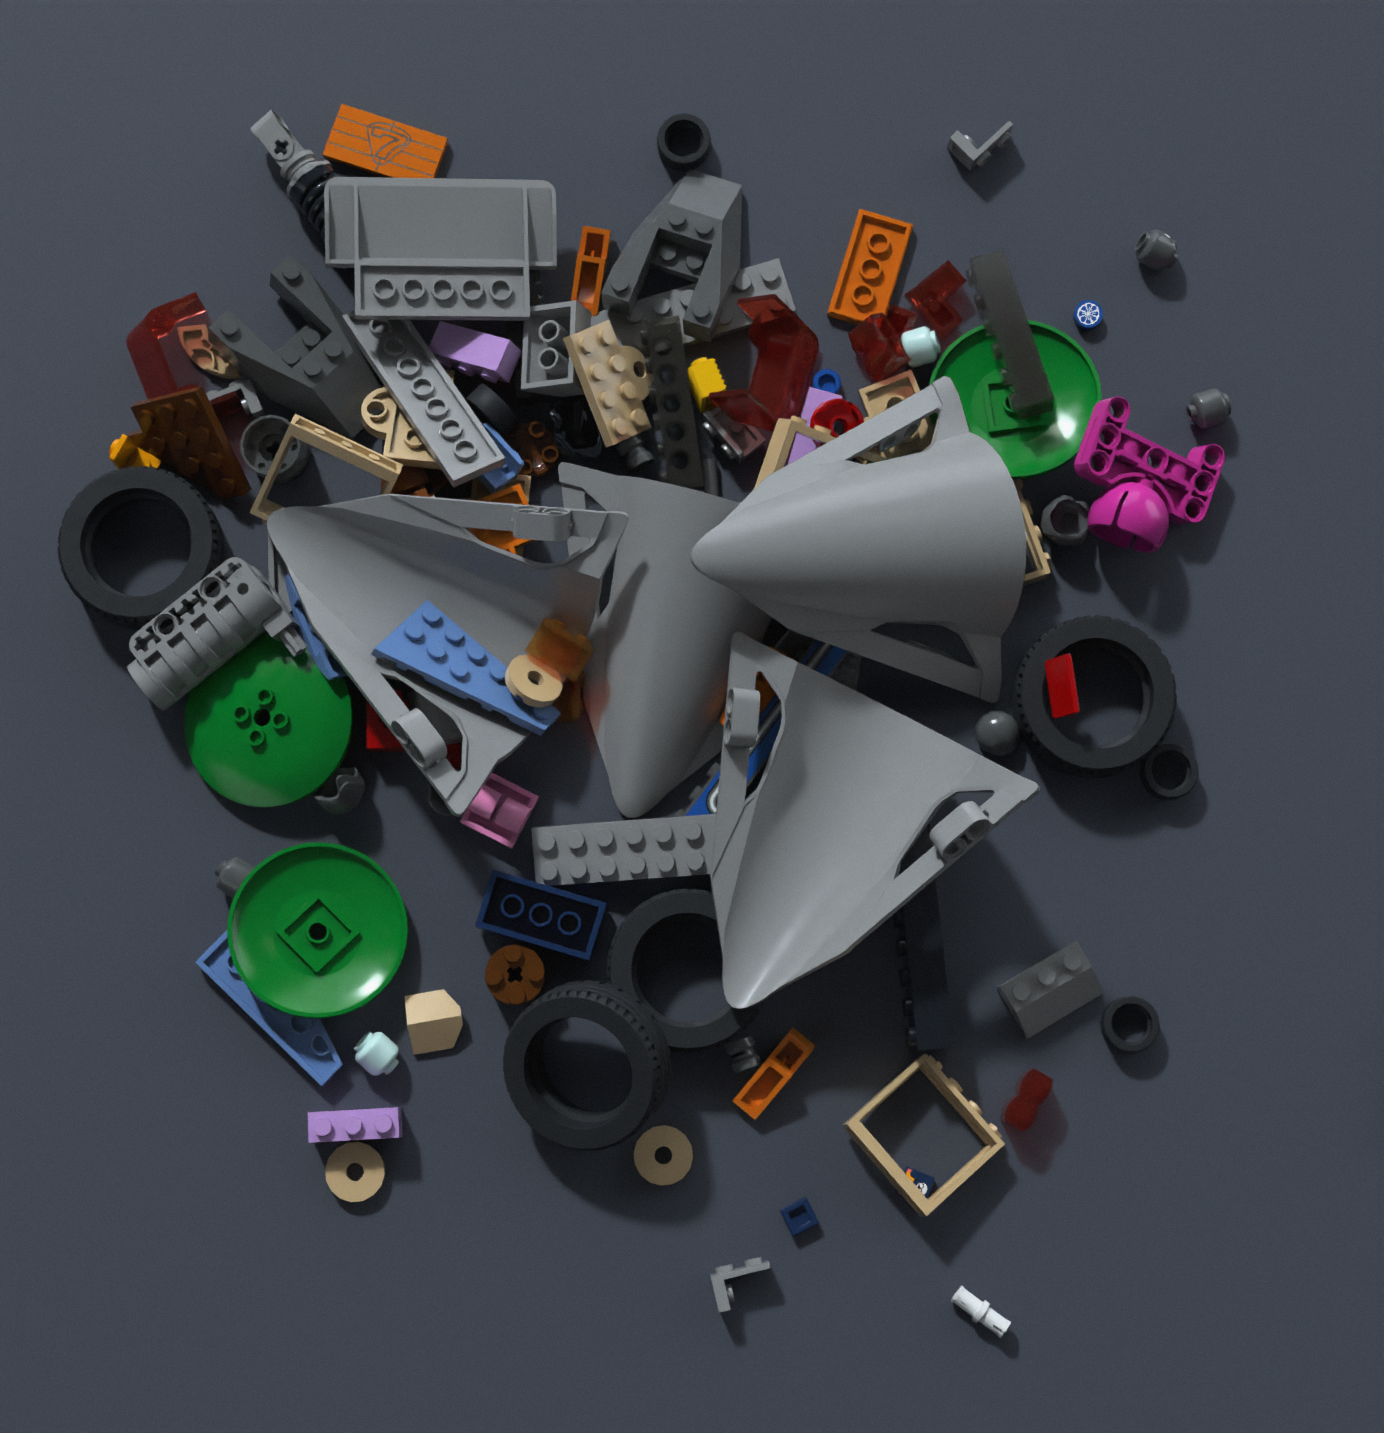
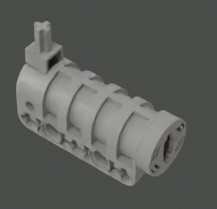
[127,557,308,711]

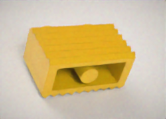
[687,357,727,413]

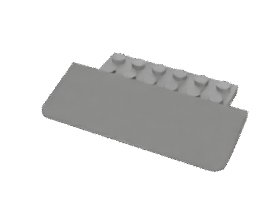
[324,177,557,321]

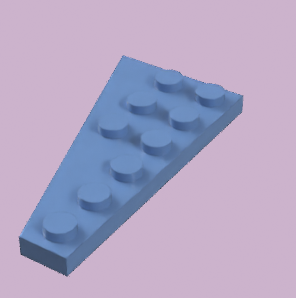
[371,600,561,736]
[195,930,344,1086]

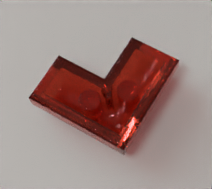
[904,260,967,340]

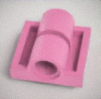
[460,773,539,849]

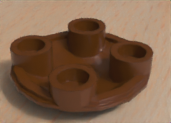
[504,421,559,478]

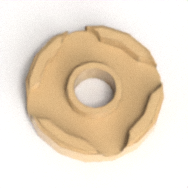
[505,654,562,708]
[634,1125,693,1186]
[325,1142,386,1202]

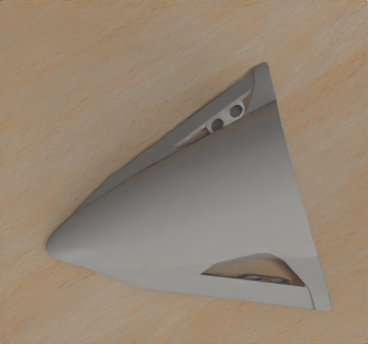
[689,376,1026,703]
[558,462,814,818]
[267,493,629,817]
[710,632,1040,1009]

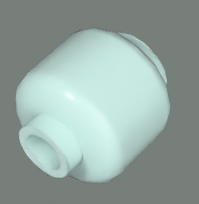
[897,326,941,367]
[354,1031,399,1076]

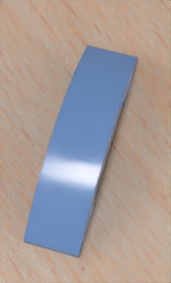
[285,574,348,681]

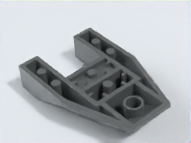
[601,169,742,343]
[208,255,385,440]

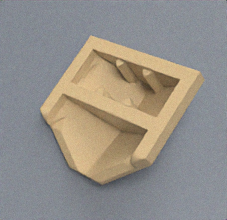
[404,989,463,1055]

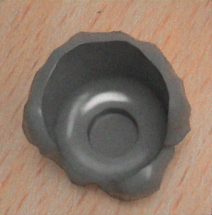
[1041,495,1090,546]

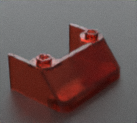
[126,292,244,418]
[708,294,819,432]

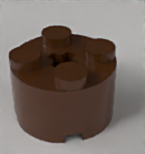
[485,945,546,1006]

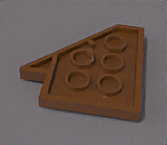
[126,386,252,499]

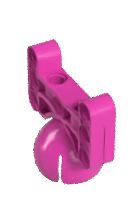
[1074,396,1225,553]

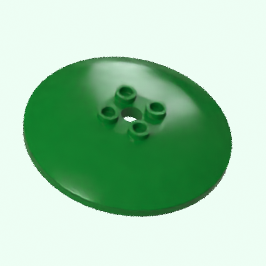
[929,319,1102,480]
[184,633,354,808]
[227,842,408,1019]

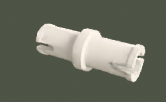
[951,1285,1011,1338]

